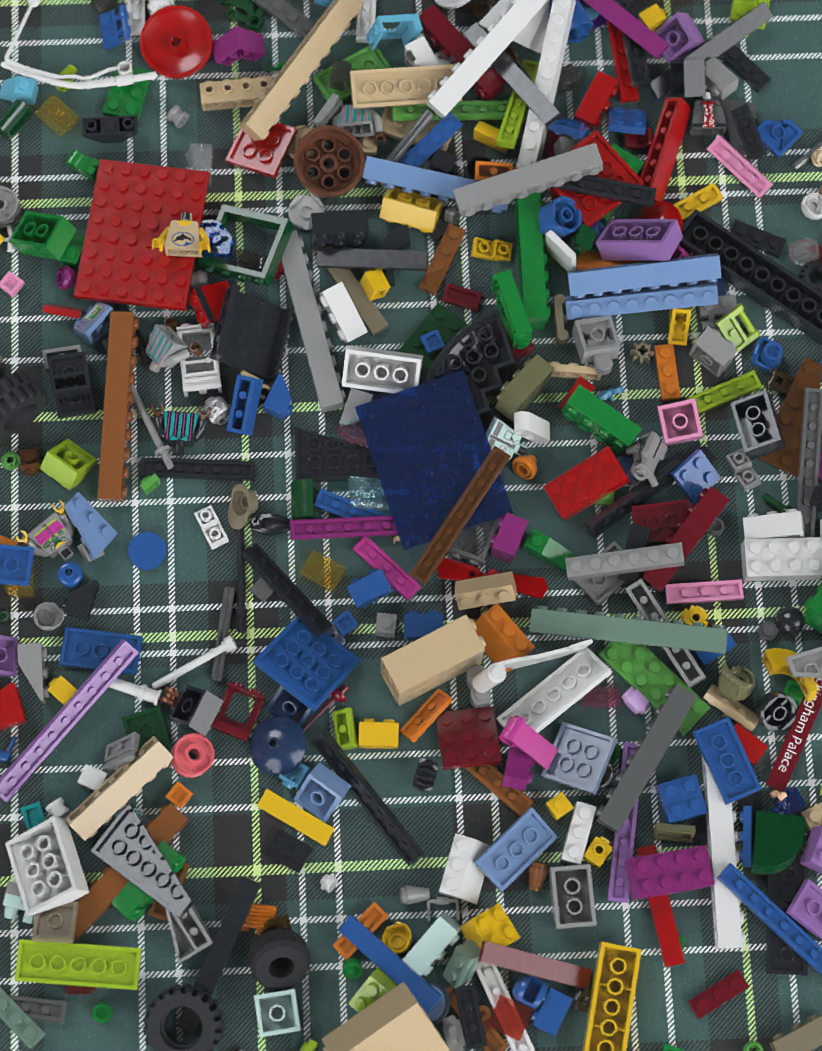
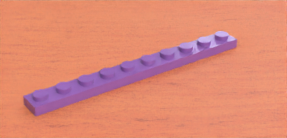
[0,639,139,803]

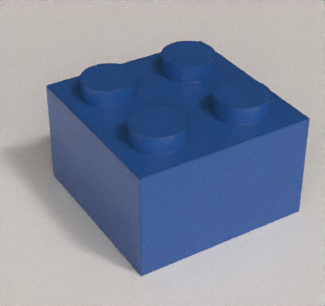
[655,774,708,824]

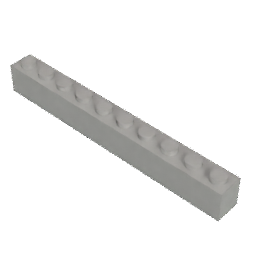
[275,230,346,413]

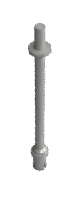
[102,337,174,469]

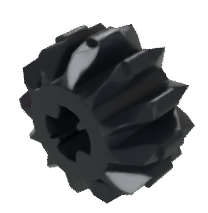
[412,758,438,792]

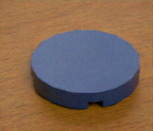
[128,532,167,570]

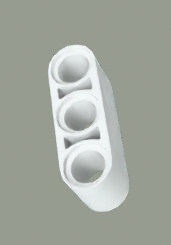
[514,411,550,444]

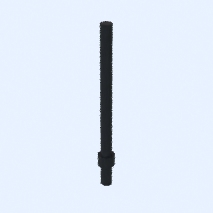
[236,525,247,633]

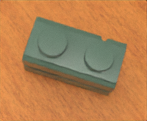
[442,940,481,988]

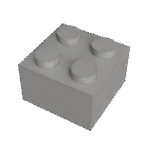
[689,326,738,378]

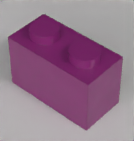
[502,746,535,791]

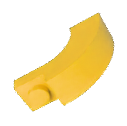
[762,648,818,702]

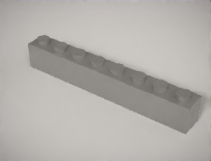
[453,143,603,217]

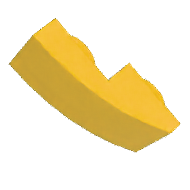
[471,237,512,262]

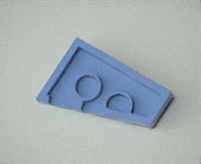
[64,492,118,560]

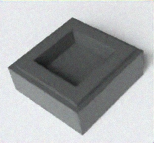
[249,577,274,603]

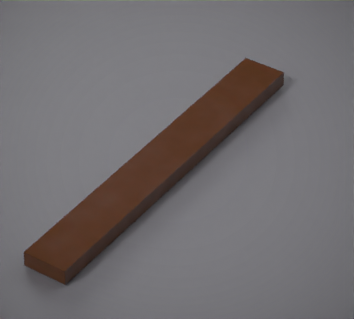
[410,445,511,585]

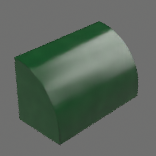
[0,99,33,141]
[290,479,314,520]

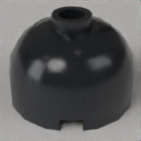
[757,691,797,731]

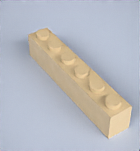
[65,736,174,841]

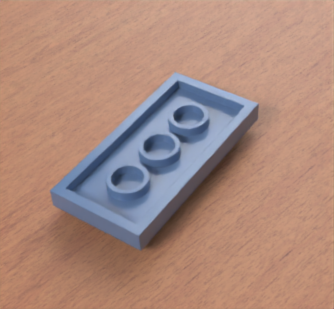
[474,807,558,892]

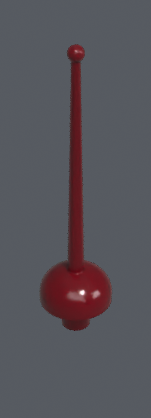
[303,684,349,731]

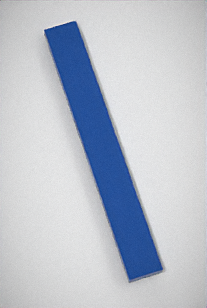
[717,863,822,976]

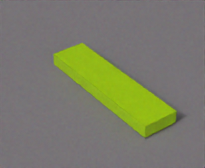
[686,370,762,415]

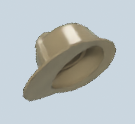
[227,484,258,530]

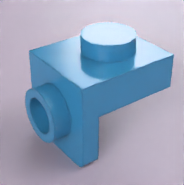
[278,763,311,789]

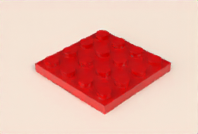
[551,130,645,227]

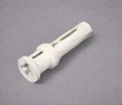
[109,678,163,707]

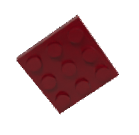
[436,706,502,770]

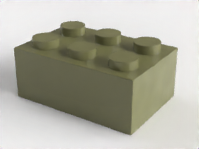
[495,354,555,422]

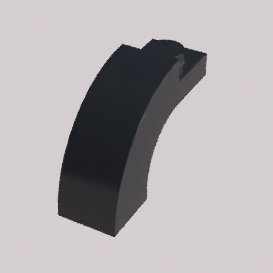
[378,225,411,287]

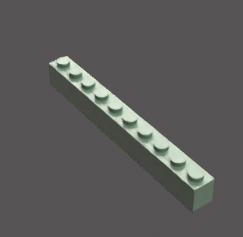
[529,605,728,654]

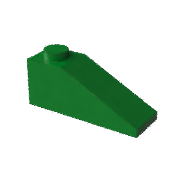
[522,529,578,573]

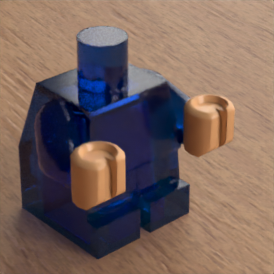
[770,787,807,815]

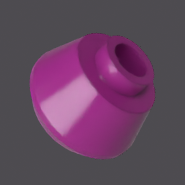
[56,265,78,290]

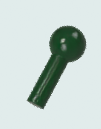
[762,492,793,513]

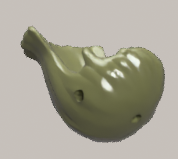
[718,663,755,702]

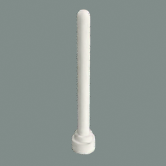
[152,635,238,689]

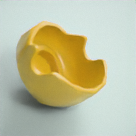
[382,922,413,955]

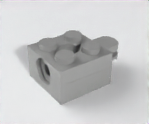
[572,315,621,375]

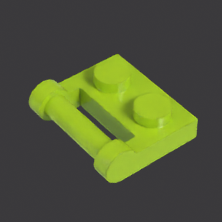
[714,303,760,353]

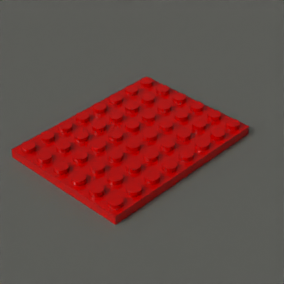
[74,159,210,311]

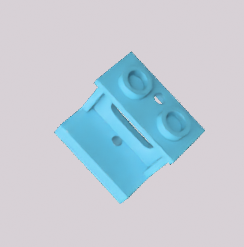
[366,14,423,51]

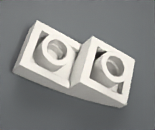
[194,505,229,550]

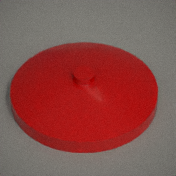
[140,5,213,79]

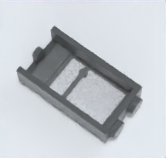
[447,493,507,567]

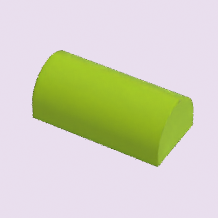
[332,707,358,750]

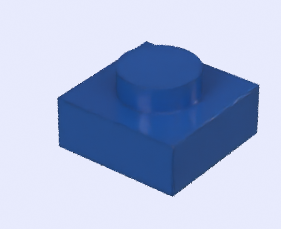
[420,329,445,355]
[332,610,359,637]

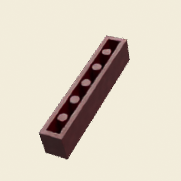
[419,4,505,101]
[640,486,730,593]

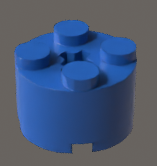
[538,196,582,239]

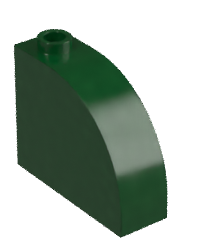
[751,811,807,875]

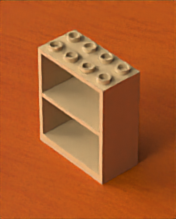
[381,615,486,707]
[322,982,450,1051]

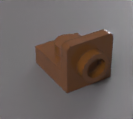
[19,448,42,476]

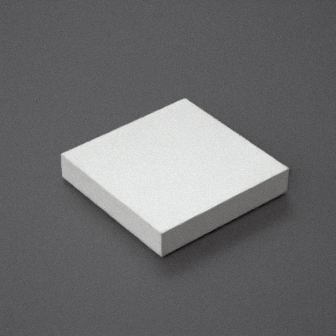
[546,230,576,271]

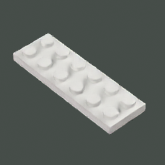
[496,647,611,733]

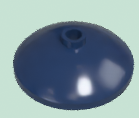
[249,716,307,776]

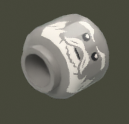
[203,396,231,425]

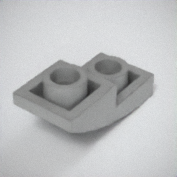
[726,448,761,492]

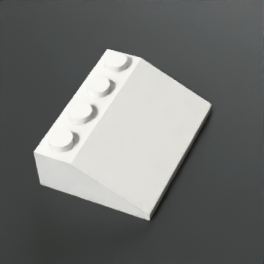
[5,816,89,916]

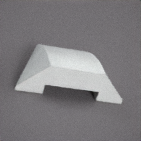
[478,0,550,53]

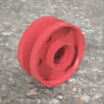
[170,733,214,778]

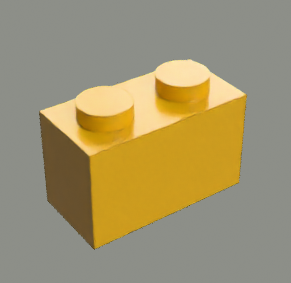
[359,719,399,749]

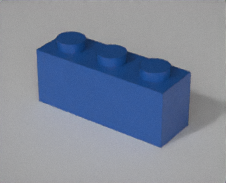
[226,374,263,436]

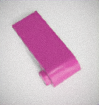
[499,715,558,770]

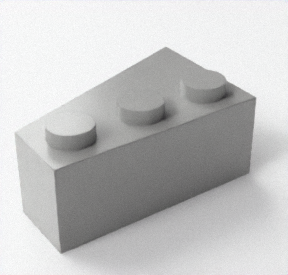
[165,905,213,964]

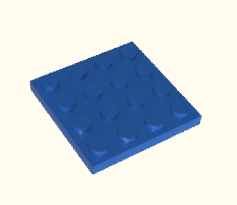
[253,616,361,712]

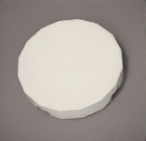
[288,195,325,231]

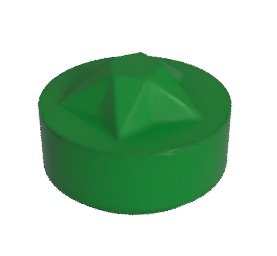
[342,958,363,979]

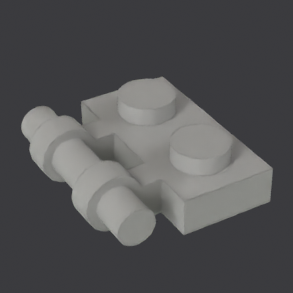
[698,294,740,329]

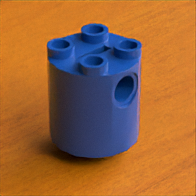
[548,0,593,44]

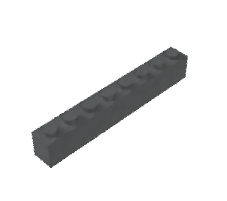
[596,684,697,833]

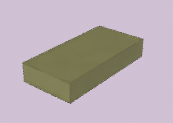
[653,823,695,843]

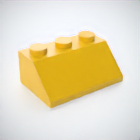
[379,187,444,233]

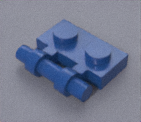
[99,5,132,50]

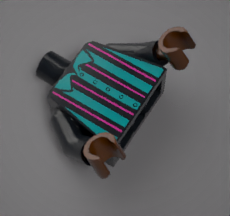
[151,402,211,456]

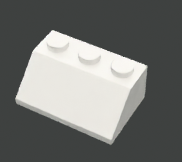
[438,833,490,905]

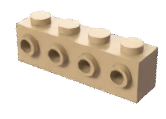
[199,75,273,111]

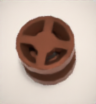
[159,686,181,708]

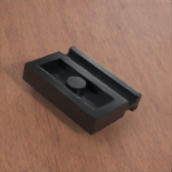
[265,829,314,874]

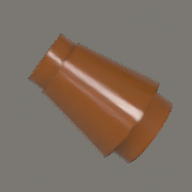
[529,861,549,892]

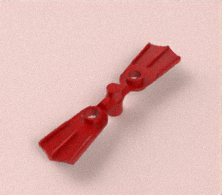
[436,557,548,599]

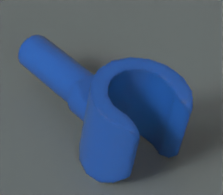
[0,736,18,763]

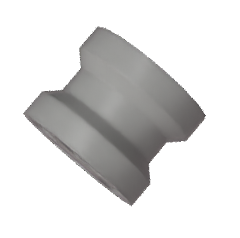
[166,105,189,129]

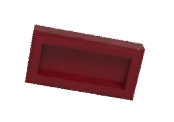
[442,283,483,312]

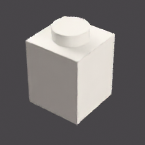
[77,764,110,791]

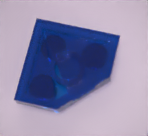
[200,220,235,257]

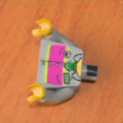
[14,500,74,561]

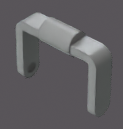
[427,896,460,923]

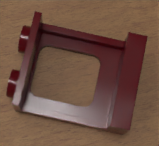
[211,681,265,742]

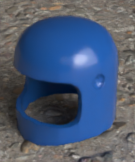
[513,974,548,1009]

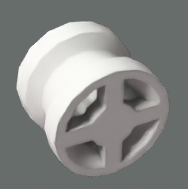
[45,797,71,819]

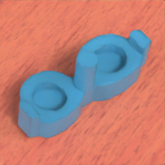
[598,386,625,402]

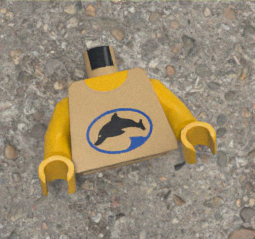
[152,212,211,257]

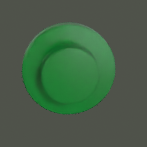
[92,1002,113,1023]

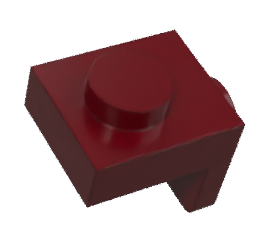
[623,127,653,150]

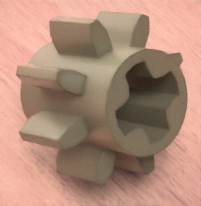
[630,341,654,365]

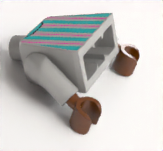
[330,104,386,149]
[145,317,203,373]

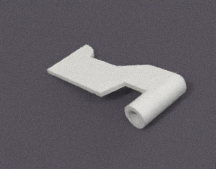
[472,639,593,693]

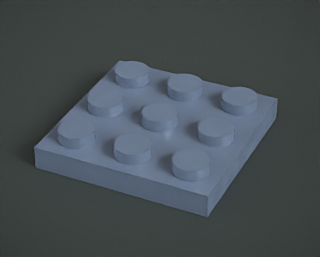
[541,722,617,795]

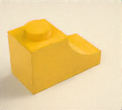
[667,307,692,346]

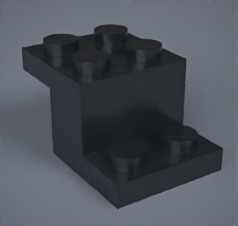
[47,351,97,419]

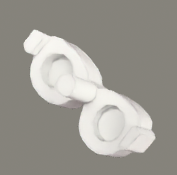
[4,224,16,252]

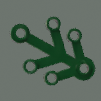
[220,0,265,32]

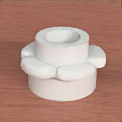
[320,873,338,892]

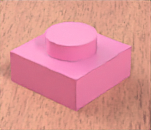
[0,271,25,298]

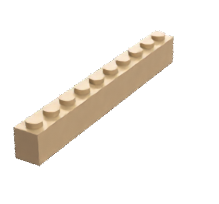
[239,0,363,141]

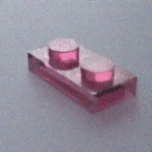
[581,687,621,708]

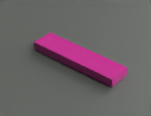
[352,537,421,601]

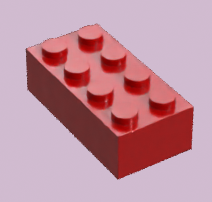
[543,446,631,521]

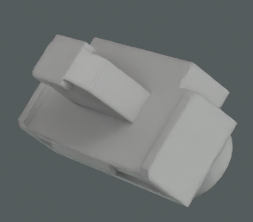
[442,1015,466,1051]

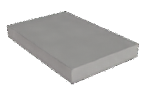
[573,541,626,607]

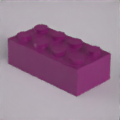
[624,845,715,901]

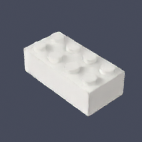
[342,345,423,397]
[741,537,822,582]

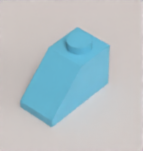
[0,76,39,105]

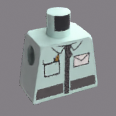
[478,417,527,460]

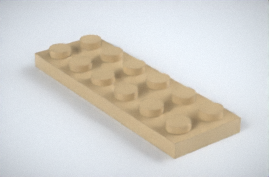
[349,64,462,109]

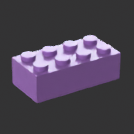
[596,219,683,261]

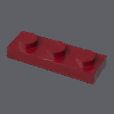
[687,969,749,1019]

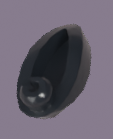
[250,513,290,536]

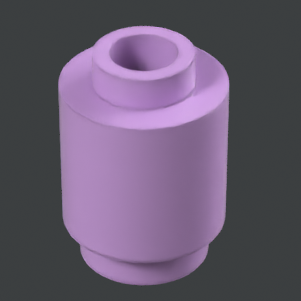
[621,686,650,715]

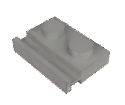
[313,93,344,128]
[103,732,140,772]

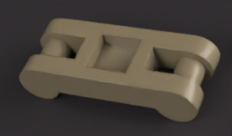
[552,294,569,346]

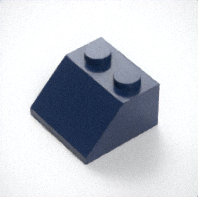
[266,685,314,727]

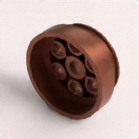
[294,125,365,198]

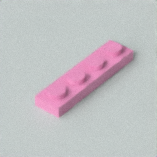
[707,135,773,198]
[664,579,744,605]

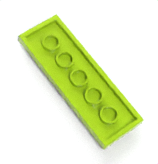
[14,939,142,990]

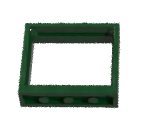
[198,204,294,286]

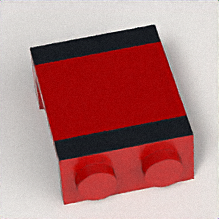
[189,279,235,329]

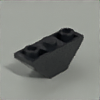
[82,115,138,144]

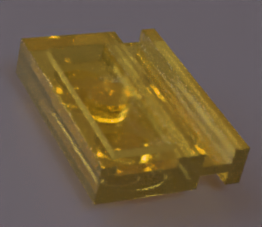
[35,94,80,138]
[299,550,346,593]

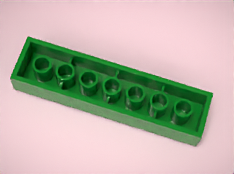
[515,192,550,330]

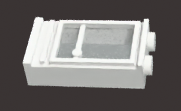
[176,323,222,397]

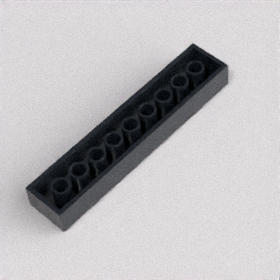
[679,209,822,345]

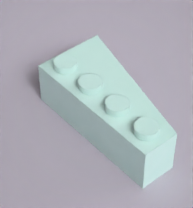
[403,912,461,977]

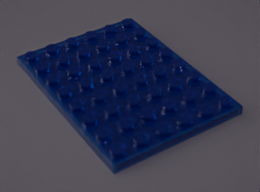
[355,370,513,551]

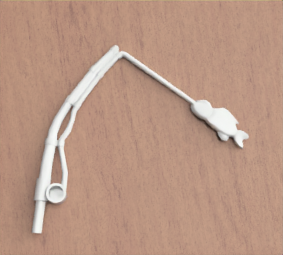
[1,0,157,89]

